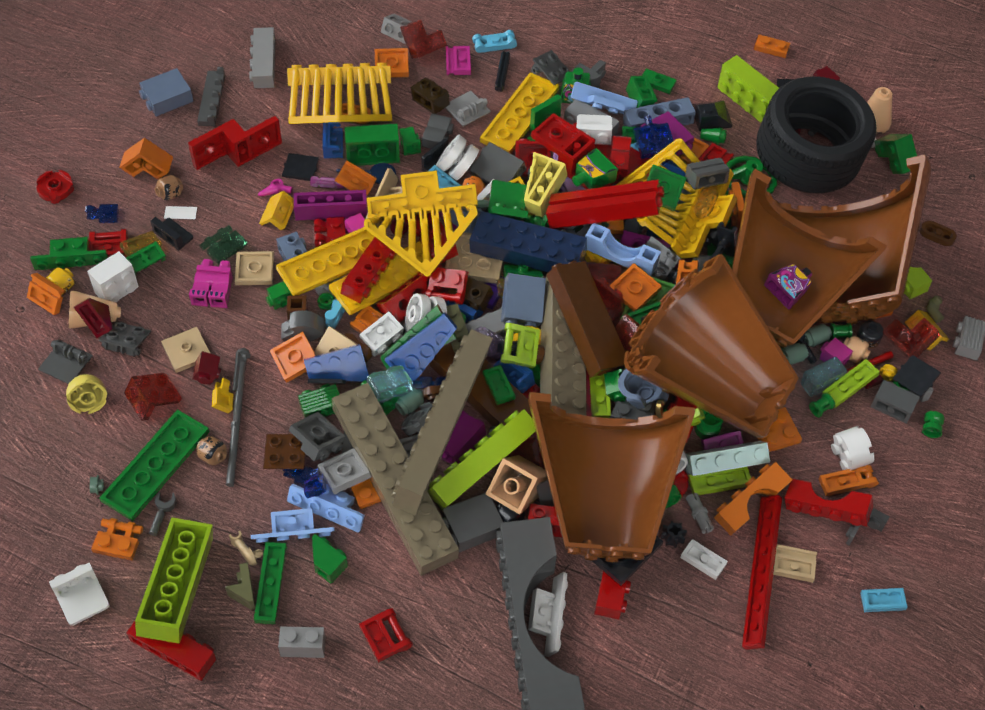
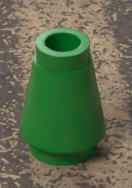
[700,128,727,145]

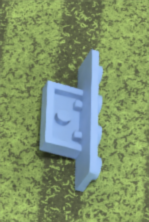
[571,82,637,115]
[287,482,364,532]
[250,508,335,543]

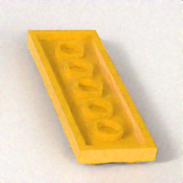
[480,72,559,154]
[276,225,377,296]
[329,241,432,315]

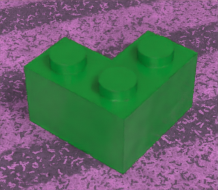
[874,134,917,174]

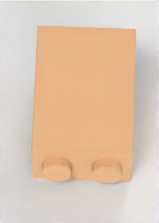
[486,455,548,514]

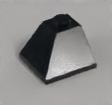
[692,100,732,131]

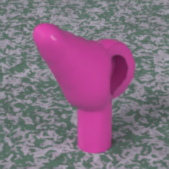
[258,179,293,196]

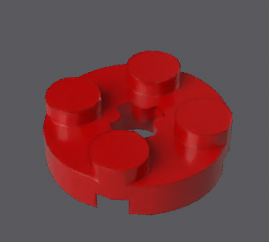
[36,170,74,204]

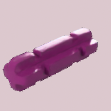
[310,176,345,189]

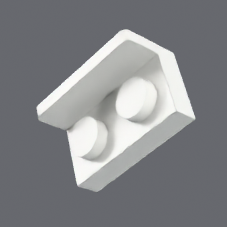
[359,311,404,357]

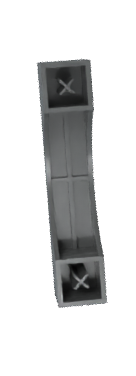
[496,517,585,710]

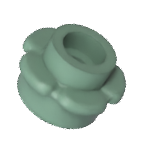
[90,475,104,495]

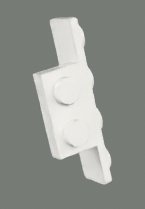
[528,572,568,657]

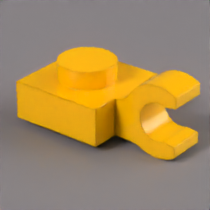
[212,378,233,413]

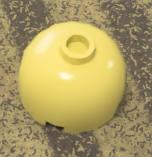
[66,374,107,414]

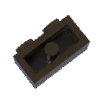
[410,77,450,114]
[448,277,494,312]

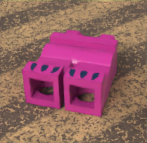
[189,259,233,308]

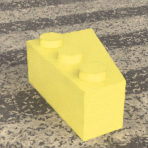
[524,152,568,218]

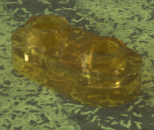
[693,186,719,218]

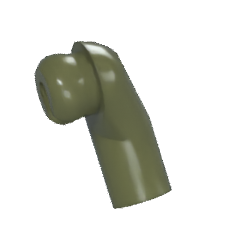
[927,295,944,323]

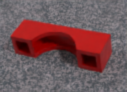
[785,479,873,526]

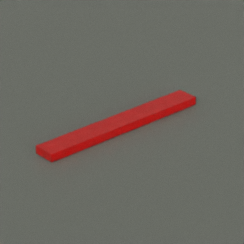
[742,495,782,650]

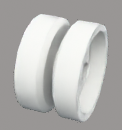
[436,135,479,181]
[405,293,447,332]

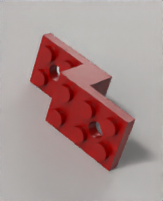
[531,113,622,189]
[188,116,282,170]

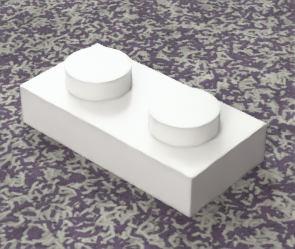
[680,539,728,580]

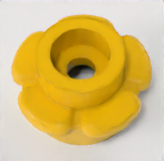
[879,364,898,381]

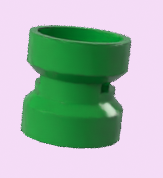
[922,411,945,438]

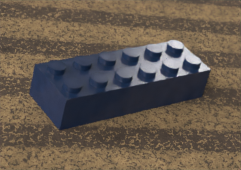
[469,211,587,272]

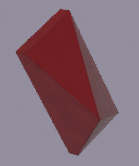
[74,298,112,338]

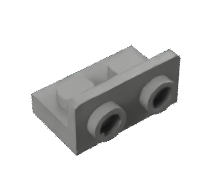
[381,13,421,45]

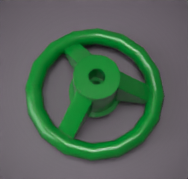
[726,156,777,198]

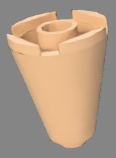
[867,87,892,134]
[69,291,121,329]

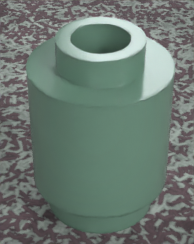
[804,323,832,347]
[781,343,808,365]
[395,388,424,416]

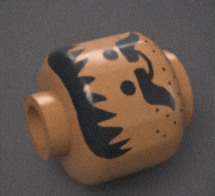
[155,175,183,201]
[196,436,227,466]

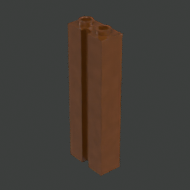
[546,261,625,378]
[430,340,533,427]

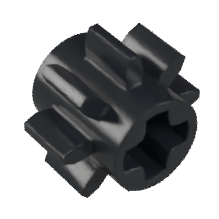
[660,521,687,548]

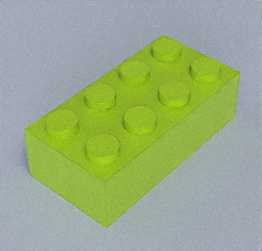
[717,55,779,123]

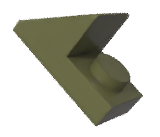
[225,562,255,610]

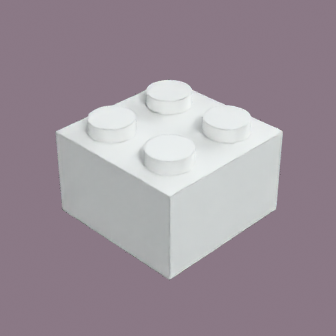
[87,251,139,302]

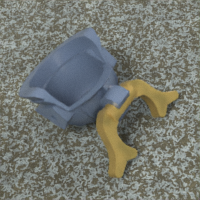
[618,369,674,418]

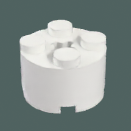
[831,426,874,470]

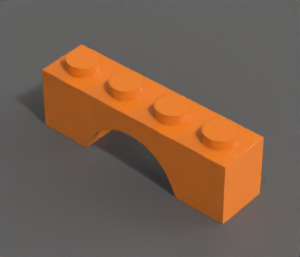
[714,462,792,536]

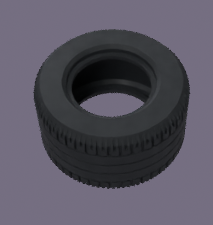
[756,76,877,193]

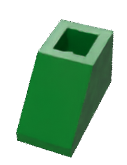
[312,534,348,584]

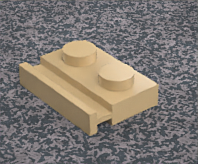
[773,544,817,583]

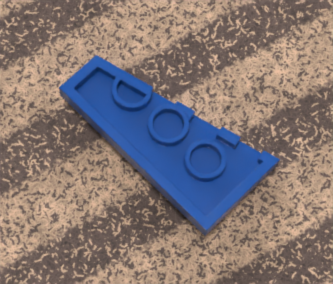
[384,313,457,390]

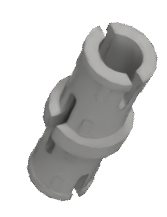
[686,493,714,534]

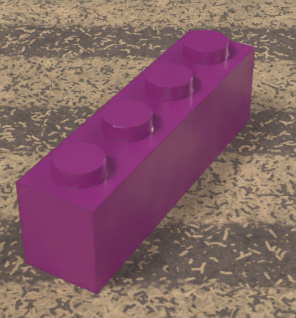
[294,190,368,221]

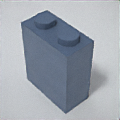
[139,68,194,116]
[501,273,546,327]

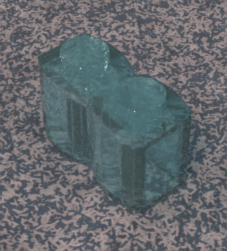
[367,365,413,403]

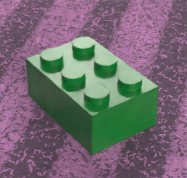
[345,124,400,166]

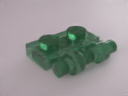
[199,225,248,265]

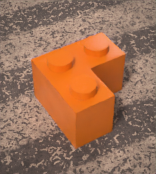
[119,138,173,179]

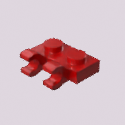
[314,217,346,247]

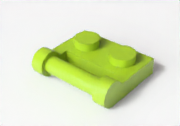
[500,323,540,368]

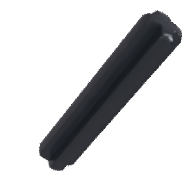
[495,51,510,91]

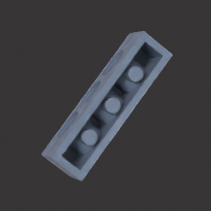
[623,97,696,128]

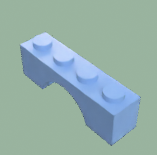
[585,223,661,276]

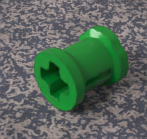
[829,323,852,340]
[809,393,835,418]

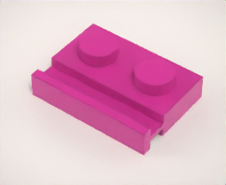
[446,46,471,75]

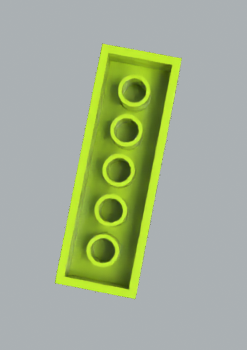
[427,409,536,510]
[135,517,213,644]

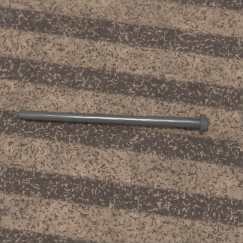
[226,348,251,487]

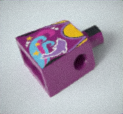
[764,264,812,310]

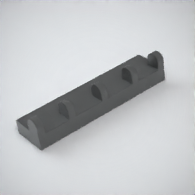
[197,67,225,127]

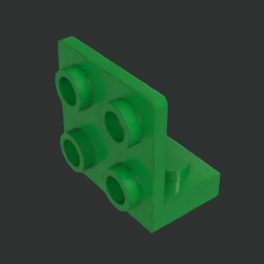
[488,180,528,221]

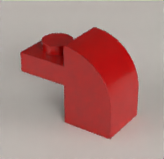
[610,135,632,172]

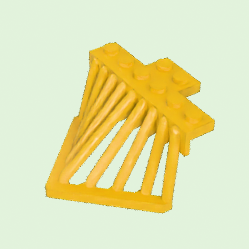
[287,63,392,124]
[616,139,737,259]
[364,171,478,277]

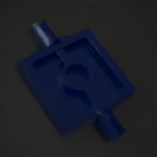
[633,115,676,165]

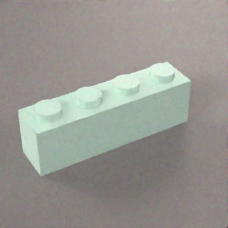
[685,441,770,476]

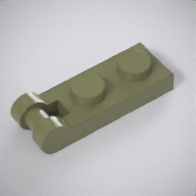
[446,304,469,353]

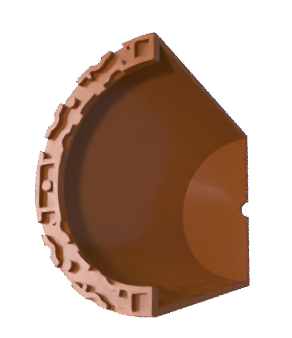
[775,154,931,325]

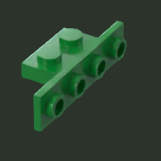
[30,237,109,270]

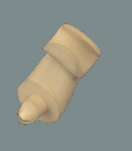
[229,531,263,566]

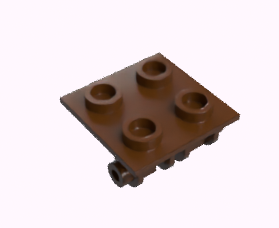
[263,434,305,469]

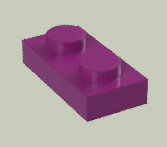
[701,430,743,450]

